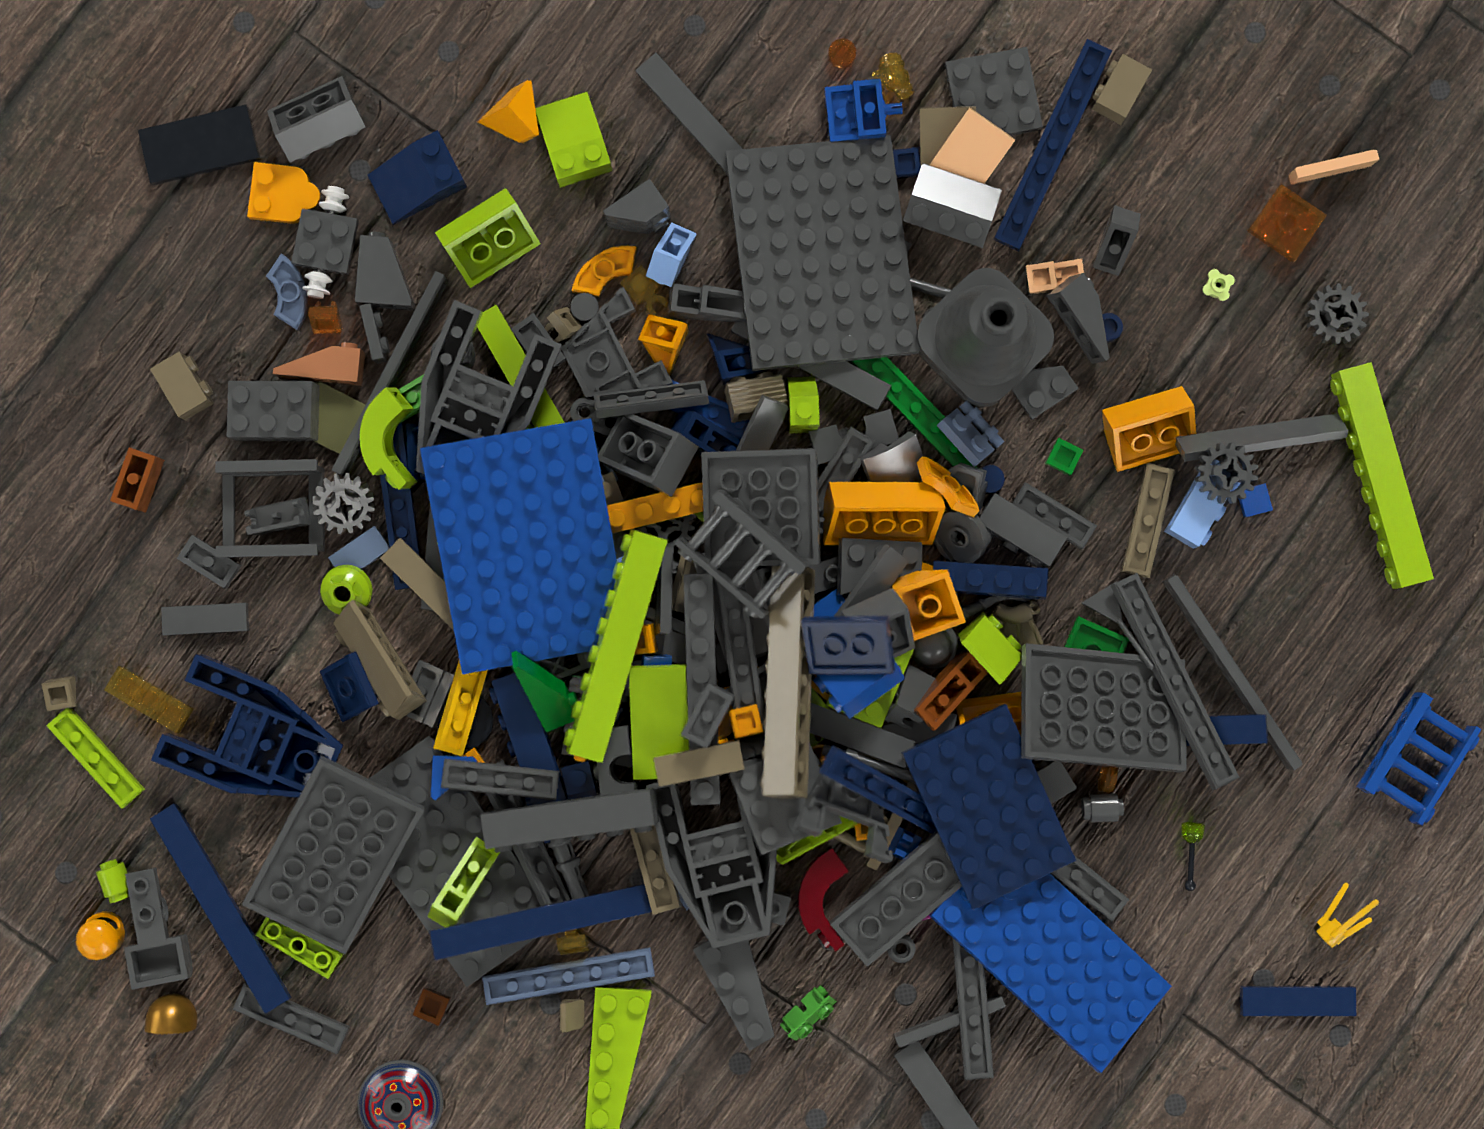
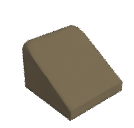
[41,676,76,711]
[560,999,584,1032]

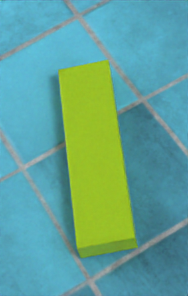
[46,707,145,809]

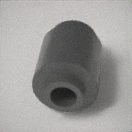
[1081,793,1124,823]

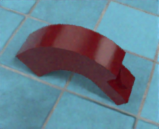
[798,846,848,952]

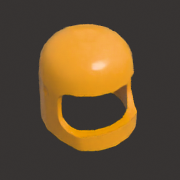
[76,911,125,961]

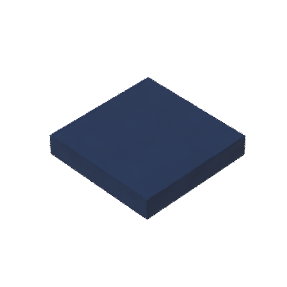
[320,652,379,722]

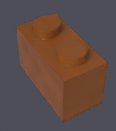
[110,448,165,513]

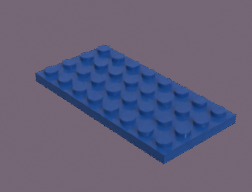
[929,874,1172,1073]

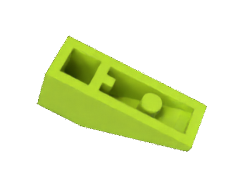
[428,837,500,927]

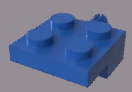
[824,79,903,142]

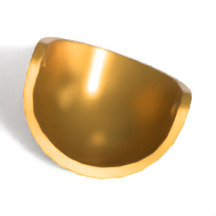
[145,993,197,1034]

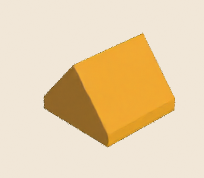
[634,623,658,655]

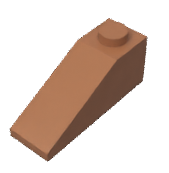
[273,342,365,386]

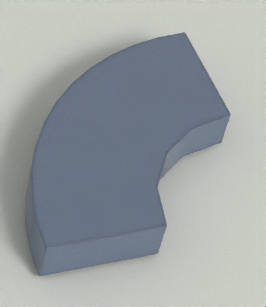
[266,253,308,331]

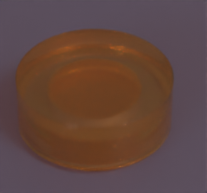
[828,38,856,69]
[1098,766,1118,793]

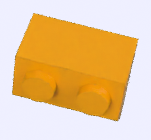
[892,570,966,641]

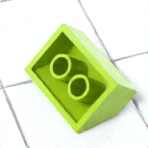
[435,188,541,288]

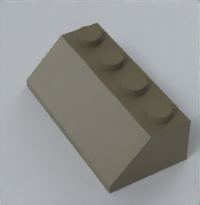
[333,599,427,720]

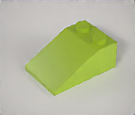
[535,92,613,188]

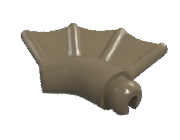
[993,600,1043,651]

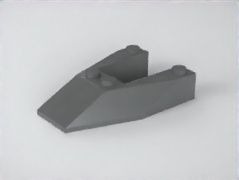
[416,300,562,474]
[646,758,777,948]

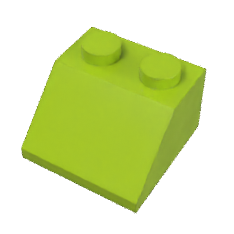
[958,612,1022,685]

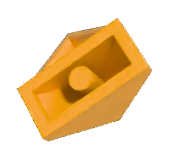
[478,80,539,143]
[638,314,688,376]

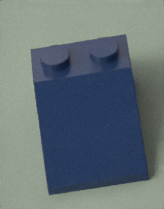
[368,130,467,225]

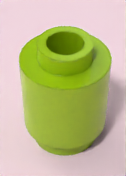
[96,859,129,903]

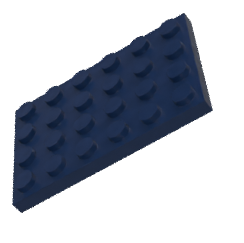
[901,704,1076,910]

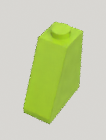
[787,377,820,434]

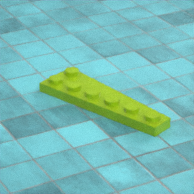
[585,986,652,1129]

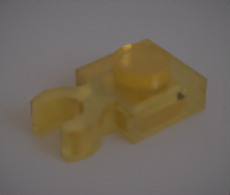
[620,265,668,316]

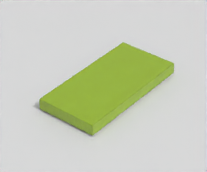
[629,664,689,780]

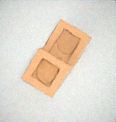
[1026,259,1084,294]

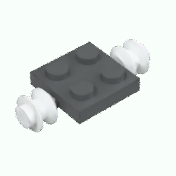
[291,186,359,299]

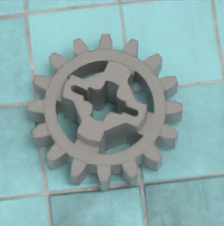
[312,473,375,534]

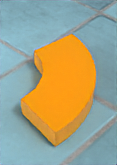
[571,246,637,297]
[917,456,979,517]

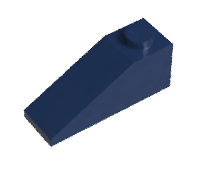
[671,411,740,456]

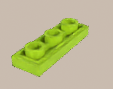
[255,917,344,979]

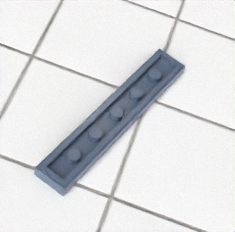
[482,947,655,1005]

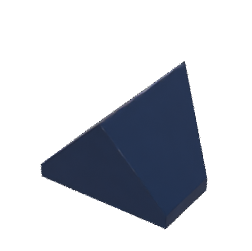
[707,333,764,385]

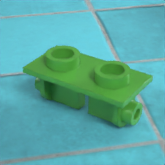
[780,985,837,1041]

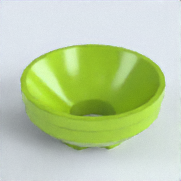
[320,564,373,615]

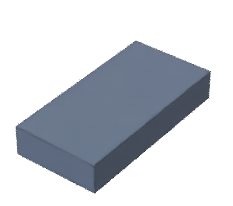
[328,526,390,570]

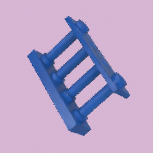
[1356,692,1482,825]

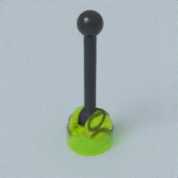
[1181,822,1205,891]

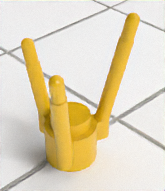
[1316,883,1379,948]

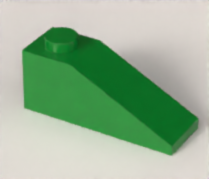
[511,650,578,732]

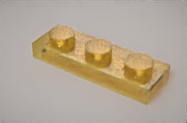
[104,666,194,733]

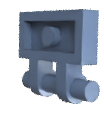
[937,401,1005,467]

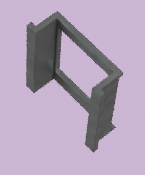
[215,459,325,558]

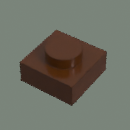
[413,987,451,1026]

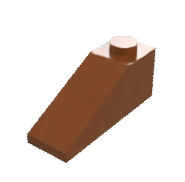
[914,651,988,731]

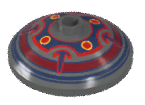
[357,1060,444,1129]

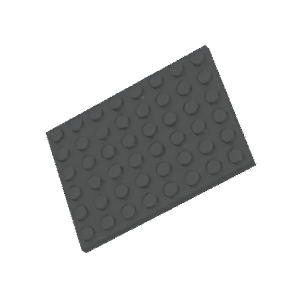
[725,135,920,371]

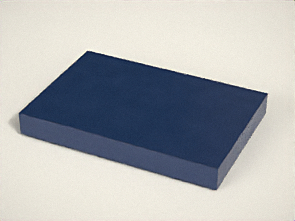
[801,616,895,674]

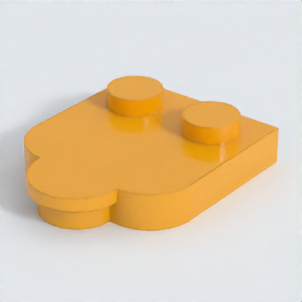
[247,162,321,224]

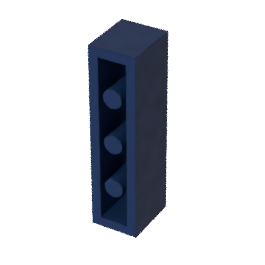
[933,561,1048,600]

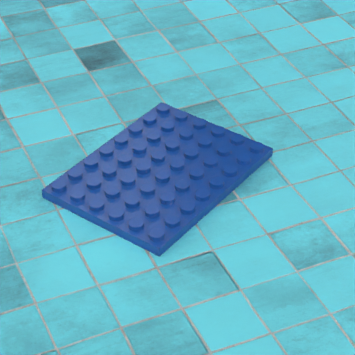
[420,418,617,674]

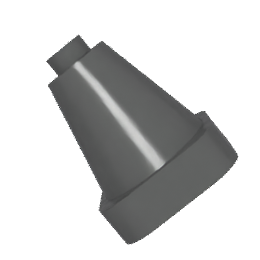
[917,268,1054,407]

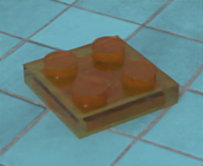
[1247,184,1327,262]

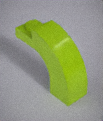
[360,387,417,490]

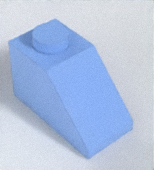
[646,223,697,287]

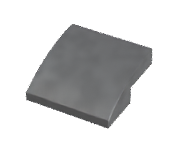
[860,432,923,482]

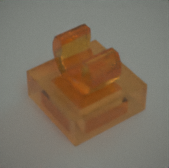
[308,301,342,334]

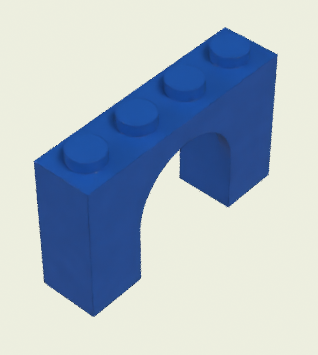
[813,589,905,719]

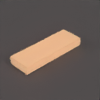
[1288,149,1379,184]

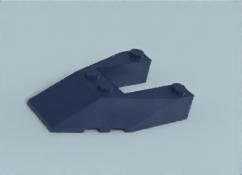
[151,654,344,797]

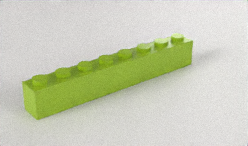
[1330,362,1434,589]
[563,530,668,763]

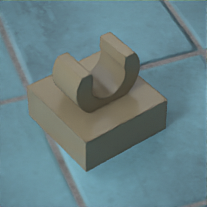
[545,307,582,343]

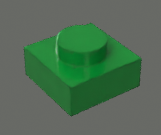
[1045,438,1084,476]

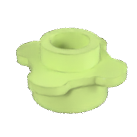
[1203,269,1235,301]

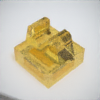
[557,929,589,955]

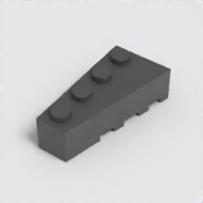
[693,938,774,1051]

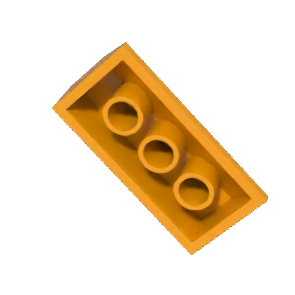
[823,482,946,545]

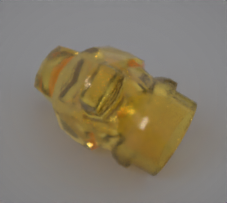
[871,53,915,100]

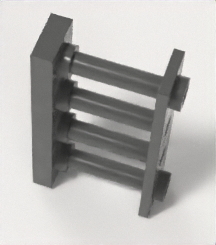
[674,489,810,619]

